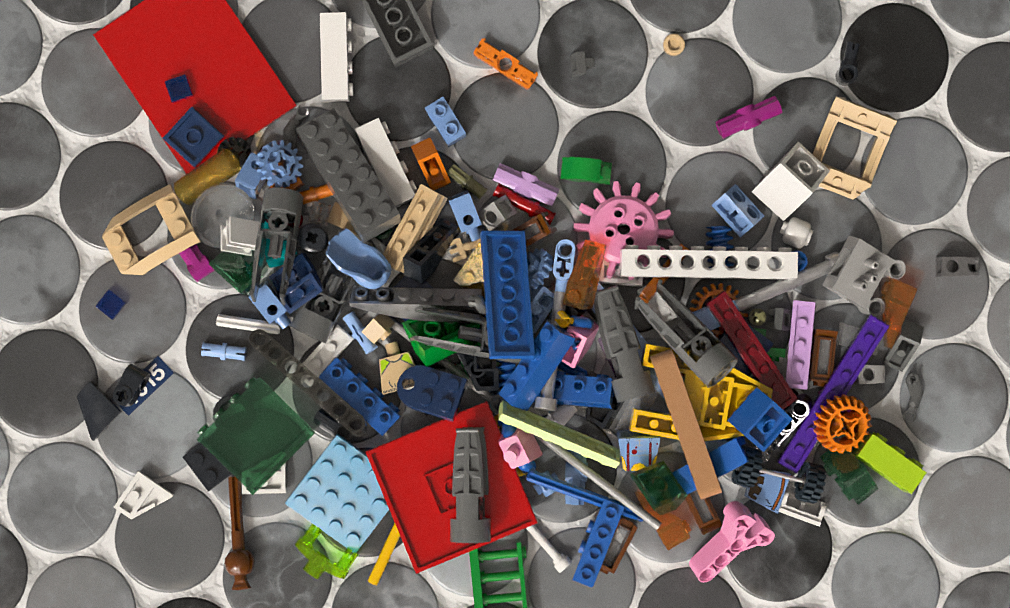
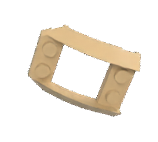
[812,96,897,200]
[102,184,201,275]

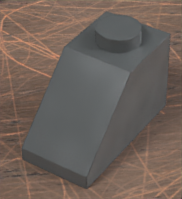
[882,319,924,372]

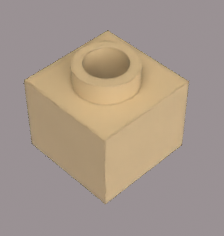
[362,314,395,344]

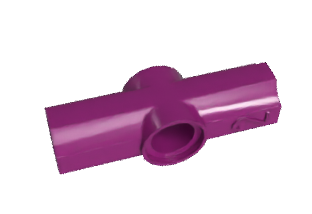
[715,96,783,139]

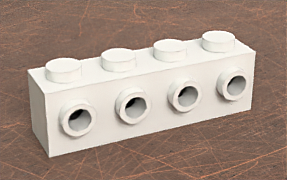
[320,12,353,102]
[355,118,417,208]

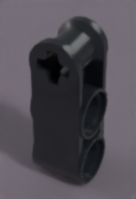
[771,393,813,450]

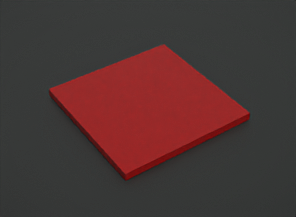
[366,401,538,574]

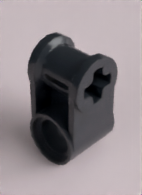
[113,364,150,407]

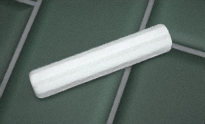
[216,314,280,334]

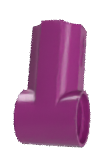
[179,244,215,282]

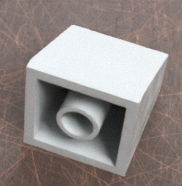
[752,142,830,221]

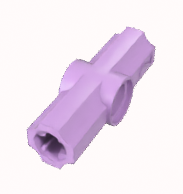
[493,163,559,206]

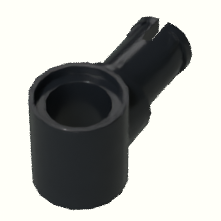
[835,42,860,86]

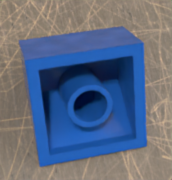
[727,387,792,452]

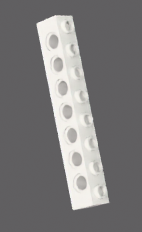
[620,245,798,279]

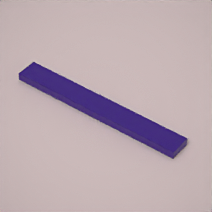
[777,314,890,474]

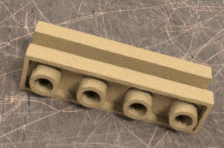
[383,184,448,273]

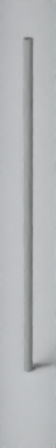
[389,316,662,530]

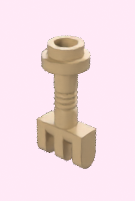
[449,230,488,263]

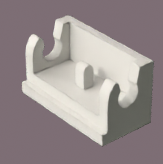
[779,489,826,527]

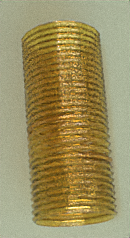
[174,149,241,205]

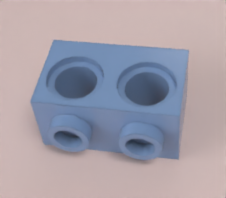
[425,97,466,147]
[712,184,764,238]

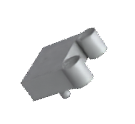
[822,236,906,317]

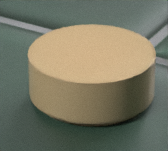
[663,34,685,56]

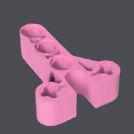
[689,501,775,583]

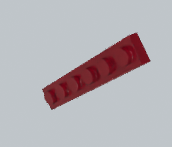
[705,291,797,409]

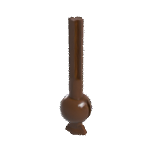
[224,476,255,590]

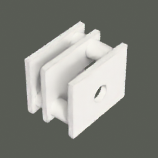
[221,216,259,256]

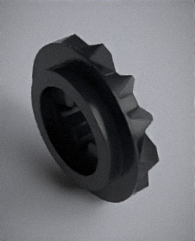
[217,137,251,171]

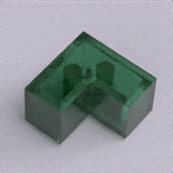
[820,450,879,505]

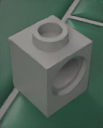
[478,195,517,231]

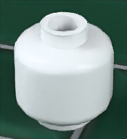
[780,217,813,249]

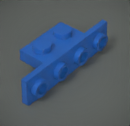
[572,498,624,587]

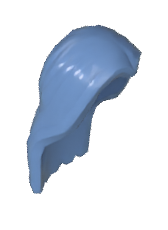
[326,228,392,289]

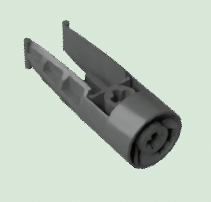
[250,187,304,305]
[290,229,373,344]
[634,279,738,388]
[592,285,656,403]
[410,306,521,364]
[450,427,491,543]

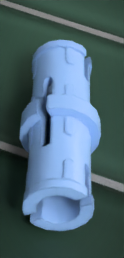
[342,311,378,355]
[201,342,247,361]

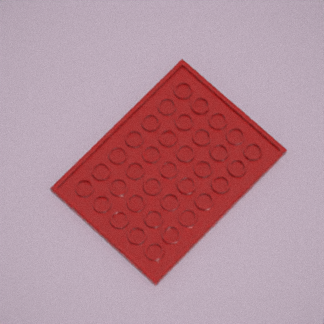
[93,0,297,178]

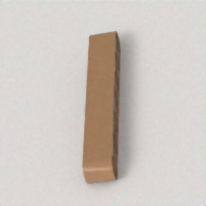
[650,349,722,500]

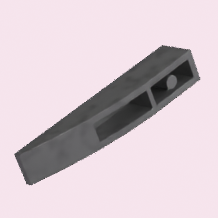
[349,287,483,323]

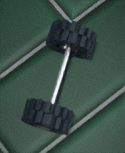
[731,446,826,504]

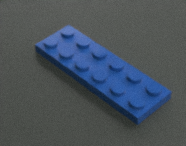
[480,231,535,359]

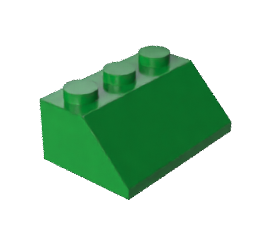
[402,319,480,367]

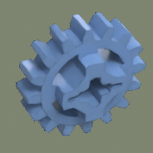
[255,140,303,188]
[527,248,554,292]

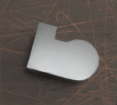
[853,365,886,384]

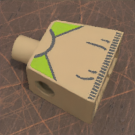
[379,341,416,395]

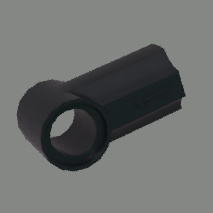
[312,406,355,441]

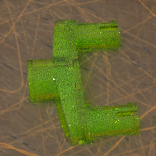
[295,523,359,580]

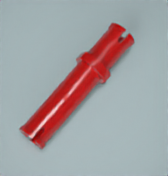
[492,183,556,225]

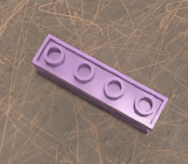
[786,300,816,390]

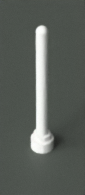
[526,525,572,573]

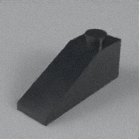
[403,218,459,284]

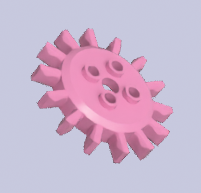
[573,181,674,281]

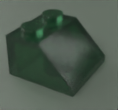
[209,251,263,295]
[630,460,688,516]

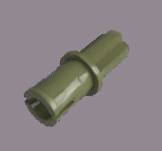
[447,164,488,200]
[748,309,766,326]

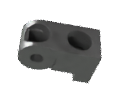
[936,257,979,277]

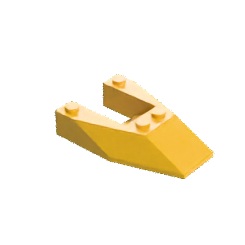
[629,343,773,442]

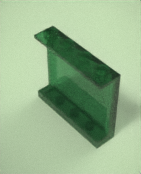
[196,376,315,495]

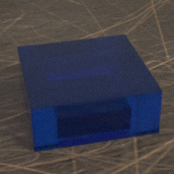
[165,75,193,103]
[95,289,127,320]

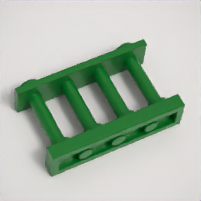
[469,540,527,608]

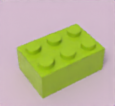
[850,432,927,494]

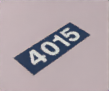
[112,356,174,416]

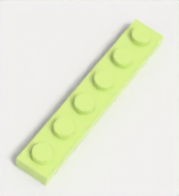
[498,401,620,469]

